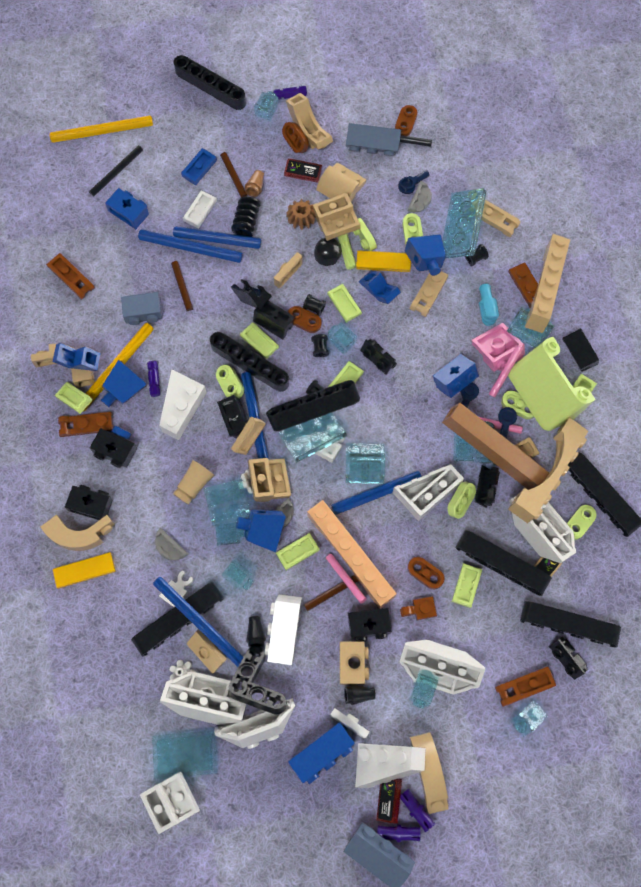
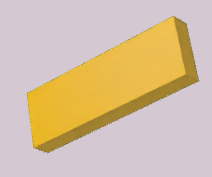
[356,250,411,272]
[52,552,116,589]

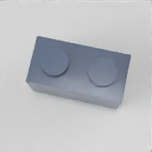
[121,292,162,325]

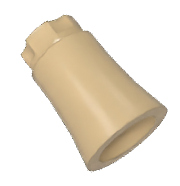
[173,460,215,505]

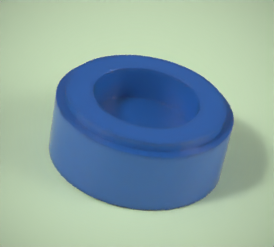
[111,426,132,440]

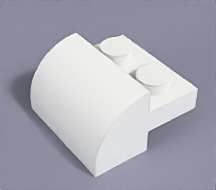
[140,772,200,834]

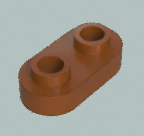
[395,105,418,136]
[282,122,309,153]
[288,306,322,333]
[407,557,444,590]

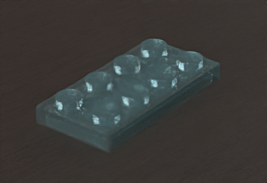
[442,188,486,259]

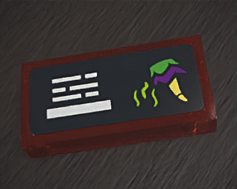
[284,158,322,183]
[376,779,402,824]

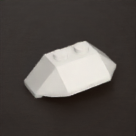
[509,496,576,563]
[400,640,485,695]
[160,672,246,726]
[214,698,295,749]

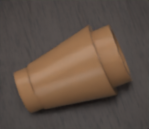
[245,170,264,197]

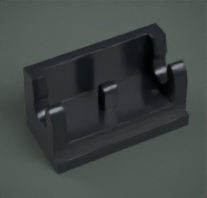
[231,279,272,309]
[253,300,295,340]
[562,328,599,372]
[217,395,248,439]

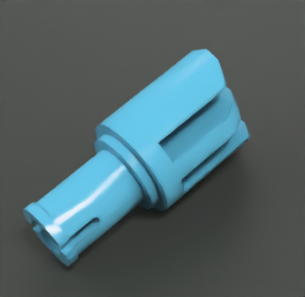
[479,284,499,326]

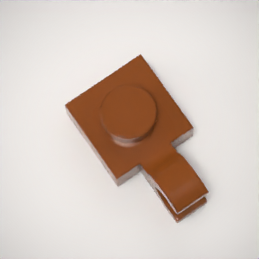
[400,596,437,621]

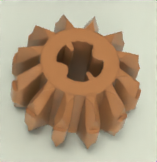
[286,198,316,230]

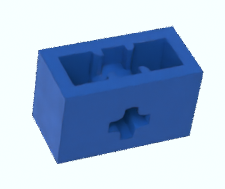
[105,188,149,230]
[432,354,479,398]

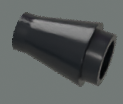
[246,616,266,647]
[344,684,375,705]

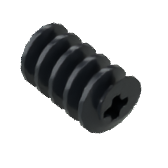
[231,197,261,237]

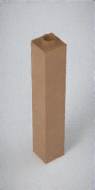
[442,403,549,490]

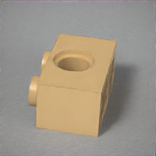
[340,642,369,685]

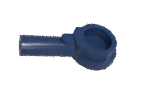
[398,170,430,194]
[460,382,479,408]
[498,407,517,439]

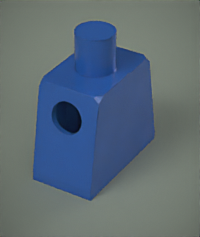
[404,234,445,276]
[101,360,146,407]
[236,510,286,552]

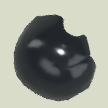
[314,238,342,266]

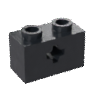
[90,428,137,468]
[65,485,113,520]
[348,608,392,642]

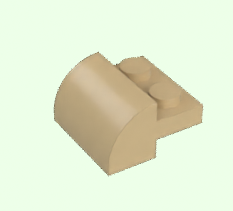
[316,163,366,202]
[313,193,361,241]
[248,458,291,502]

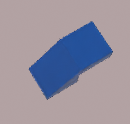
[358,270,401,304]
[52,343,101,371]

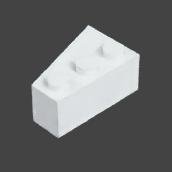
[159,370,207,440]
[393,464,464,521]
[265,594,302,665]
[355,743,425,788]

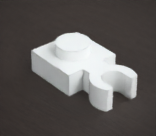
[316,428,346,463]
[159,571,194,607]

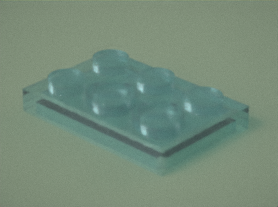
[278,413,347,463]
[152,730,218,780]

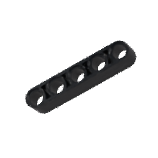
[173,55,246,110]
[210,332,289,392]
[266,380,360,431]
[568,452,641,537]
[455,530,552,596]
[131,582,224,657]
[520,601,621,648]

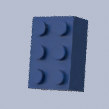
[288,722,355,784]

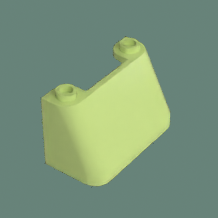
[508,337,596,431]

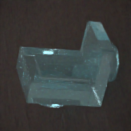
[215,520,244,546]
[409,673,439,709]
[510,700,548,737]

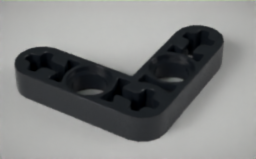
[229,646,286,715]

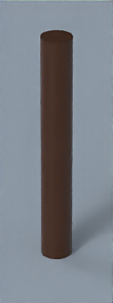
[220,152,247,198]
[171,261,193,311]
[304,574,359,612]

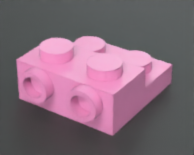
[472,323,525,372]

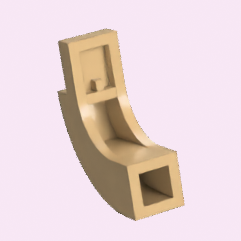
[286,93,333,150]
[31,344,95,388]
[40,515,115,551]
[410,732,449,814]

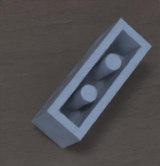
[346,123,401,156]
[343,823,415,887]

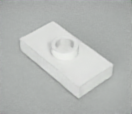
[183,190,217,229]
[330,708,369,739]

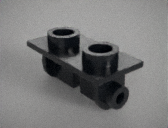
[360,339,397,375]
[475,465,500,508]
[549,636,588,680]

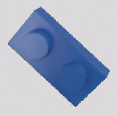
[181,148,217,185]

